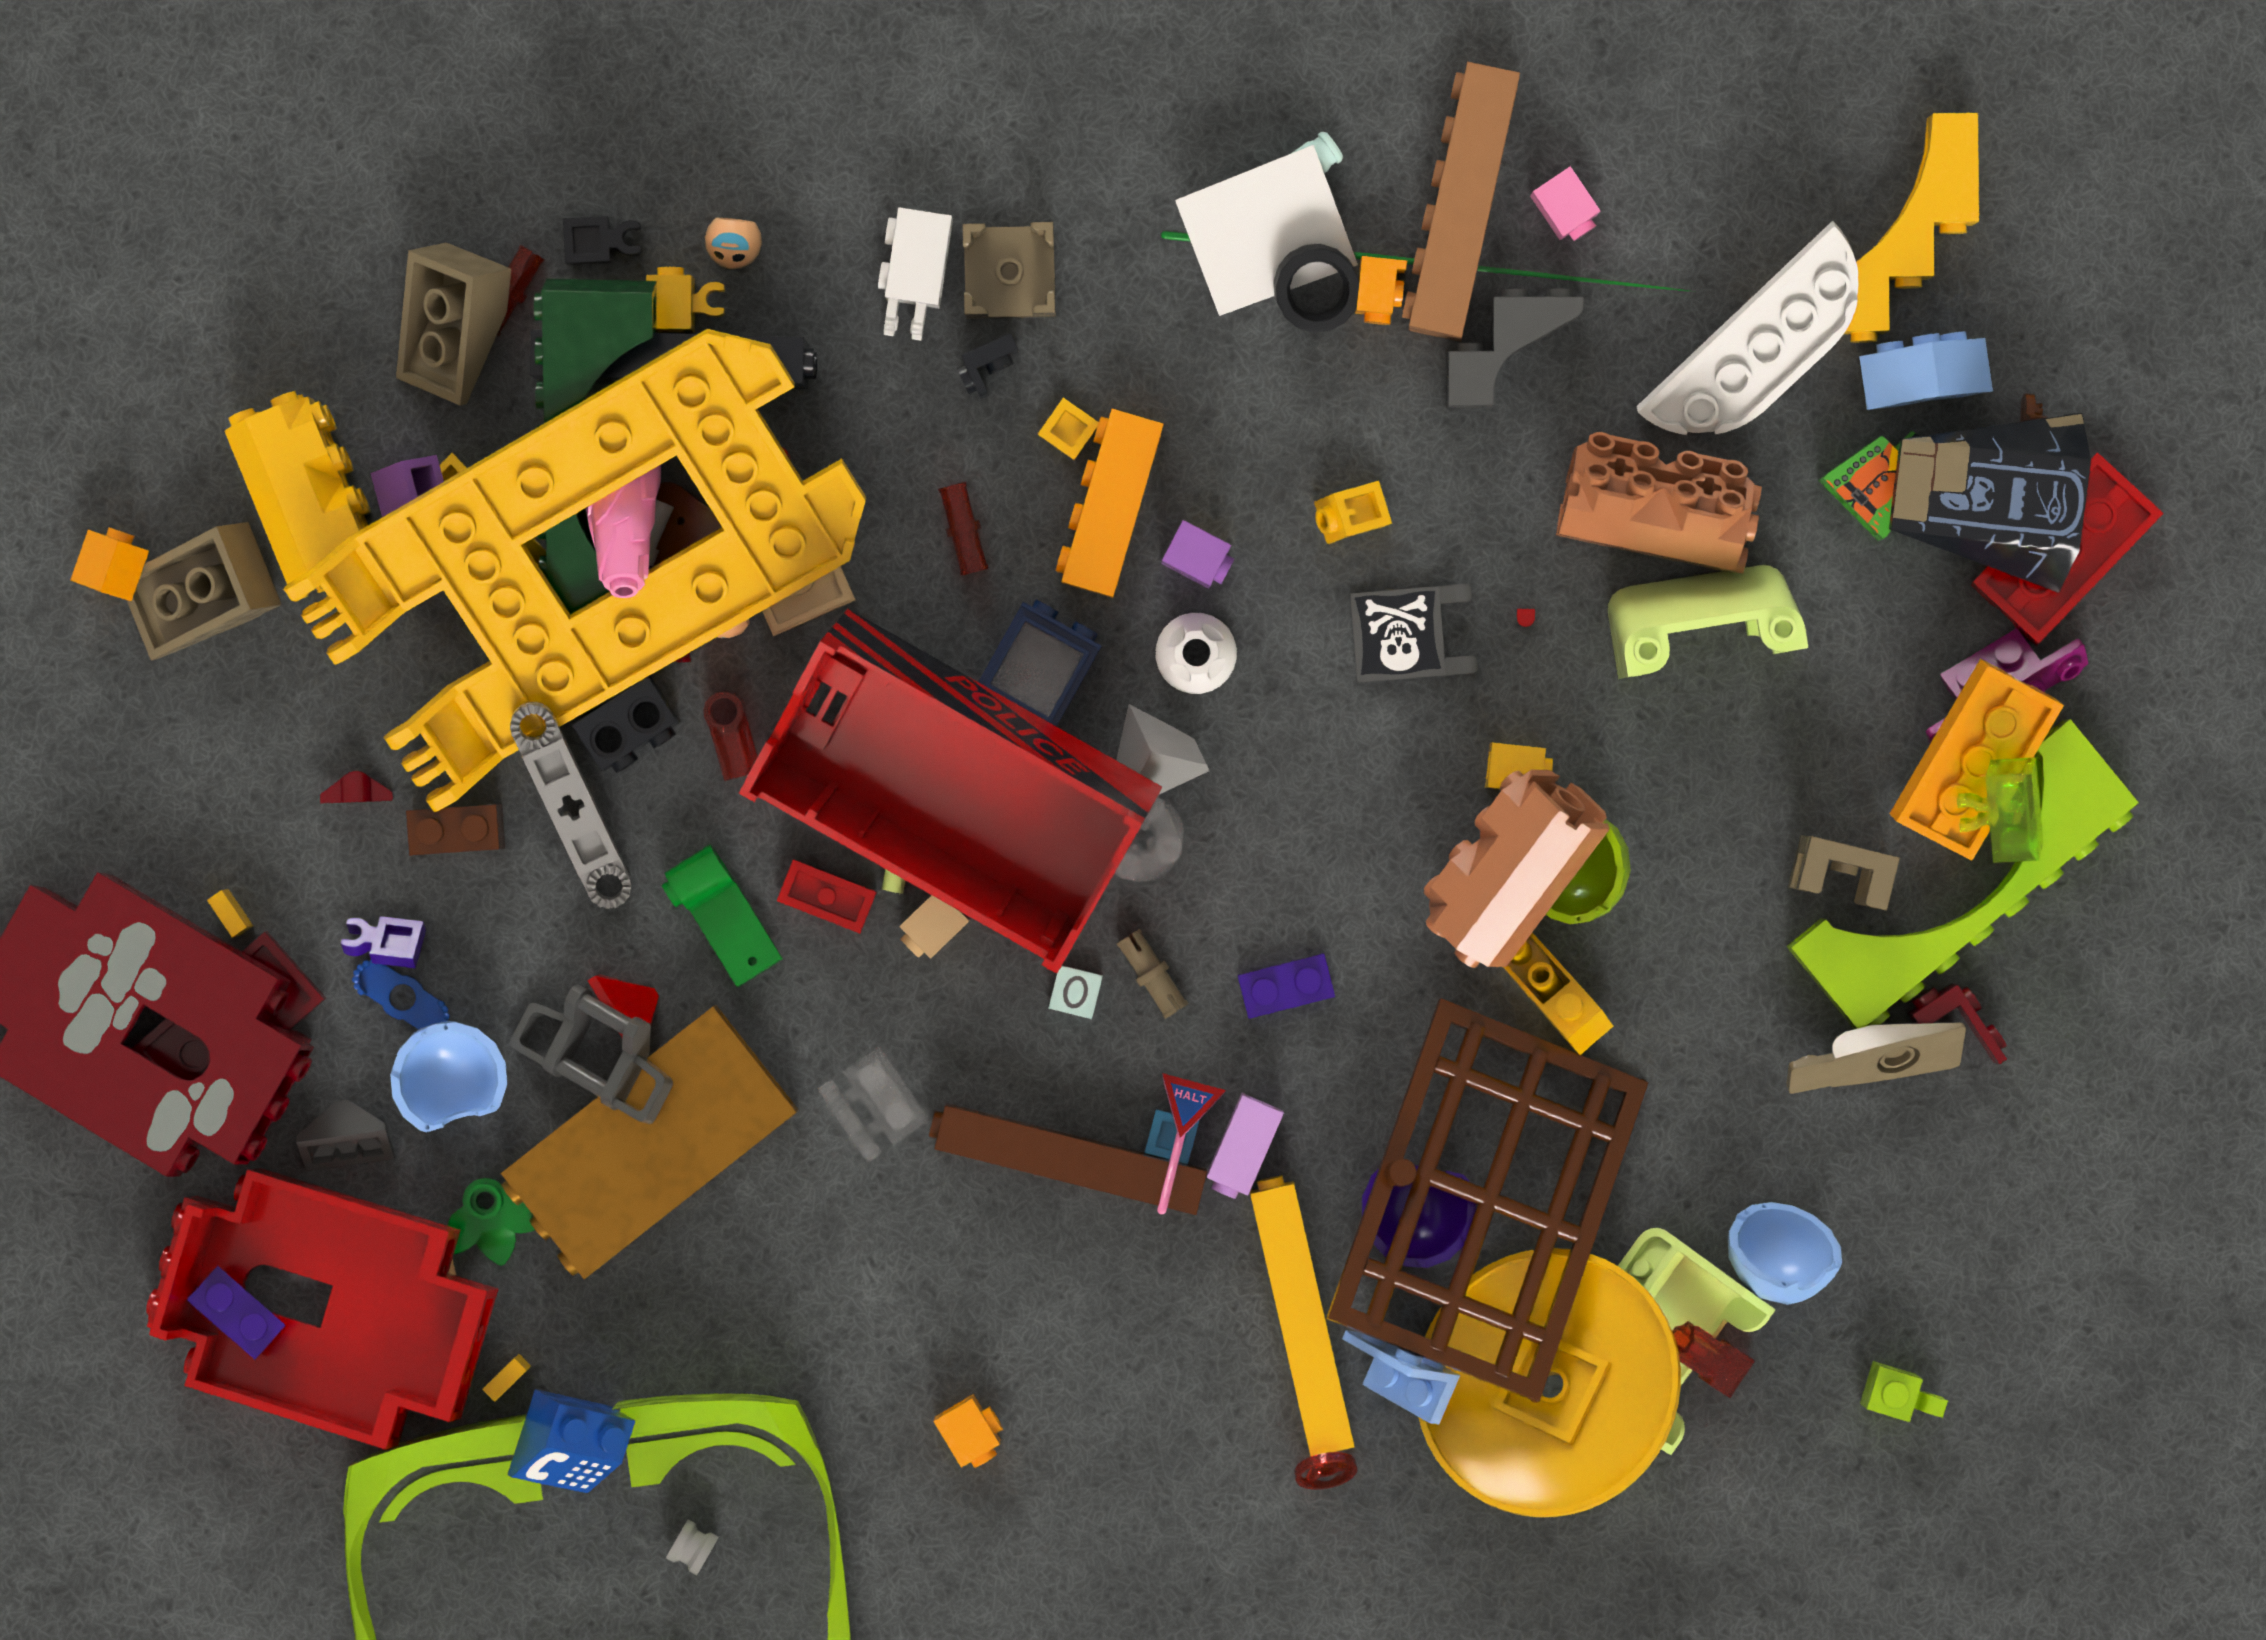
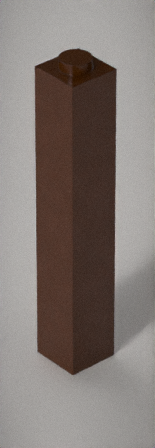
[929,1103,1207,1215]

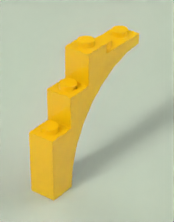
[1844,113,1979,343]

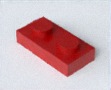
[777,859,877,934]

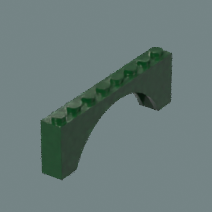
[534,278,657,614]

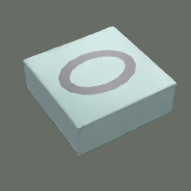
[1048,965,1103,1019]

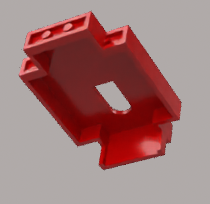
[146,1168,498,1450]

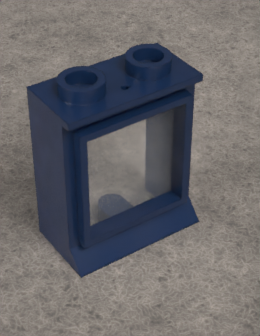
[978,599,1102,727]

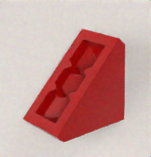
[587,974,659,1038]

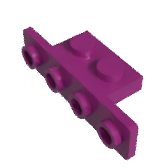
[1925,628,2088,745]

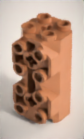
[1556,432,1762,574]
[1424,770,1610,968]

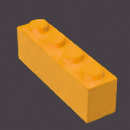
[1055,409,1164,598]

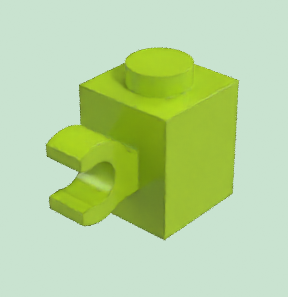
[1860,1361,1948,1422]

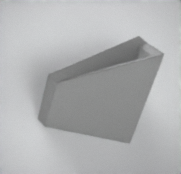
[1116,704,1209,794]

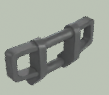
[510,984,673,1124]

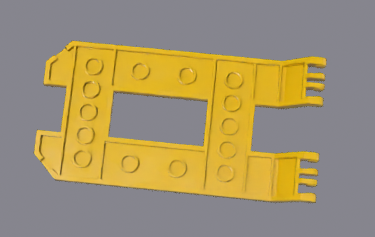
[283,329,866,812]

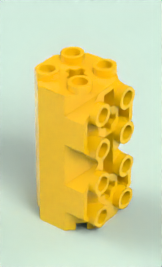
[224,391,371,598]

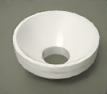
[1156,613,1237,694]

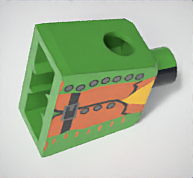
[1818,431,1919,541]

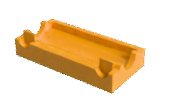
[1889,658,2064,861]

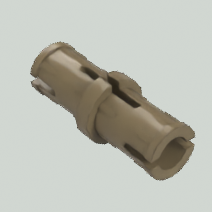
[1116,928,1189,1019]

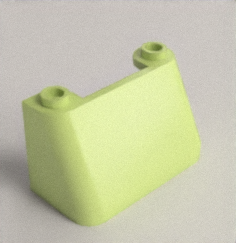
[1608,565,1808,679]

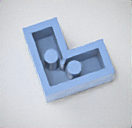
[1859,331,1993,410]

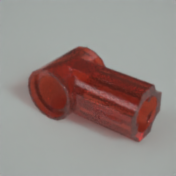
[703,690,758,781]
[1672,1321,1755,1398]

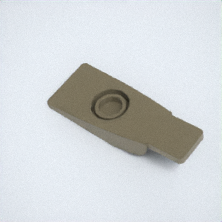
[1786,1023,1966,1094]

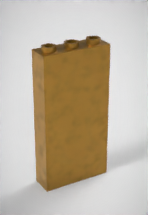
[500,1005,799,1279]

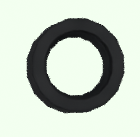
[1273,244,1359,333]

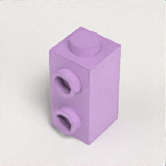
[1206,1093,1284,1199]

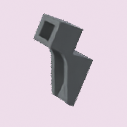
[1446,288,1584,408]

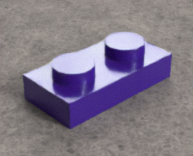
[1237,953,1335,1019]
[187,1266,286,1360]

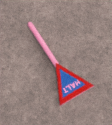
[1157,1073,1226,1214]

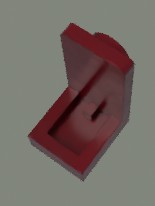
[1907,983,2007,1065]

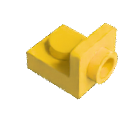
[1314,481,1392,544]

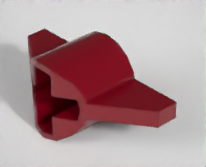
[320,771,393,804]

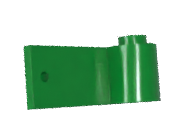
[662,844,783,987]

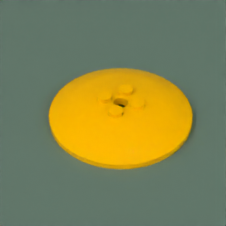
[1418,1248,1681,1517]

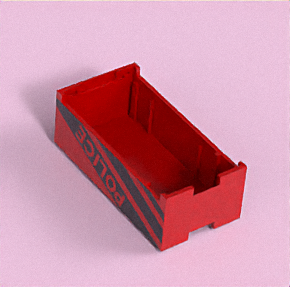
[739,609,1162,974]

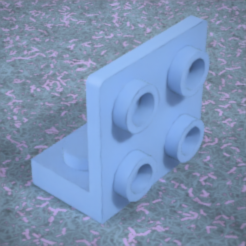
[1342,1330,1460,1425]

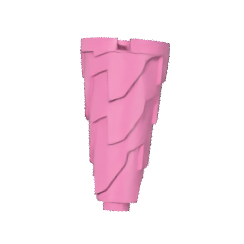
[585,465,661,598]

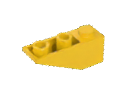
[1503,932,1614,1055]

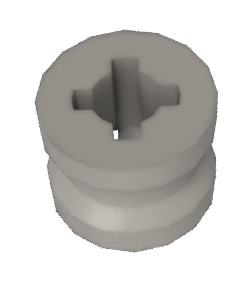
[666,1519,719,1576]

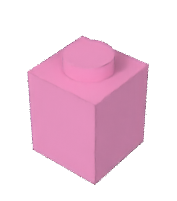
[1530,166,1600,241]

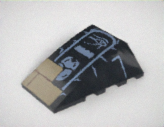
[1889,412,2091,593]

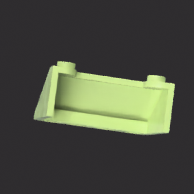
[1618,1228,1776,1455]

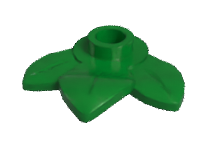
[448,1178,535,1266]

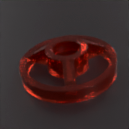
[1294,1452,1357,1490]

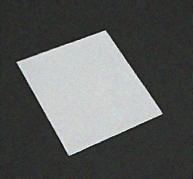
[1175,145,1358,316]

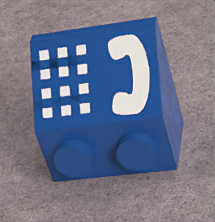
[507,1389,635,1493]

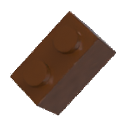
[406,804,505,856]

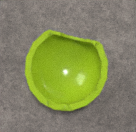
[1546,819,1631,925]

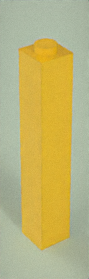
[1250,1175,1355,1457]

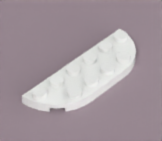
[1637,221,1859,435]

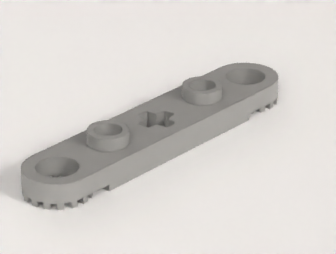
[510,702,632,909]

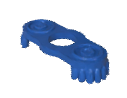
[352,960,450,1029]

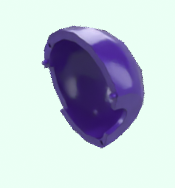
[1362,1164,1476,1268]

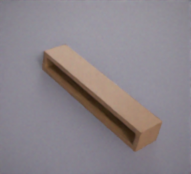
[1402,61,1520,342]

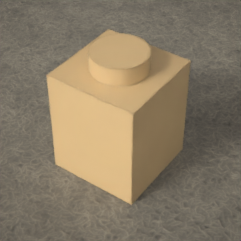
[899,895,970,959]

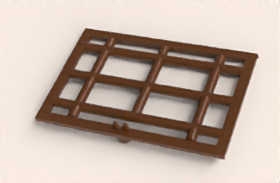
[1326,998,1649,1403]

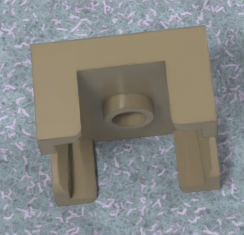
[963,222,1056,319]
[1788,835,1900,911]

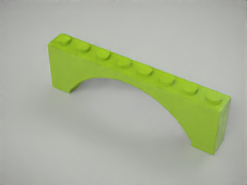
[1786,719,2139,1029]

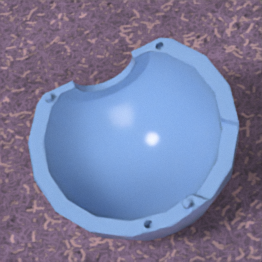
[390,1021,507,1133]
[1728,1202,1842,1305]

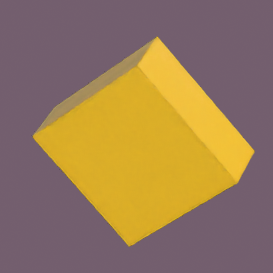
[1038,398,1099,461]
[207,889,253,937]
[482,1354,531,1402]

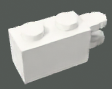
[878,207,953,341]

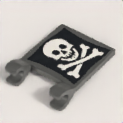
[1350,584,1478,683]

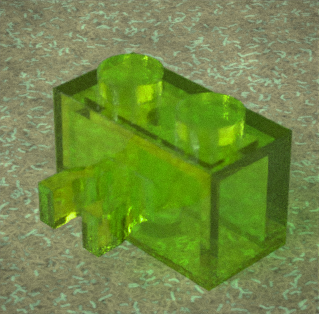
[1957,757,2043,863]

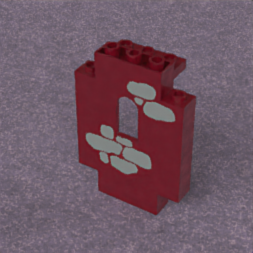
[0,872,314,1177]

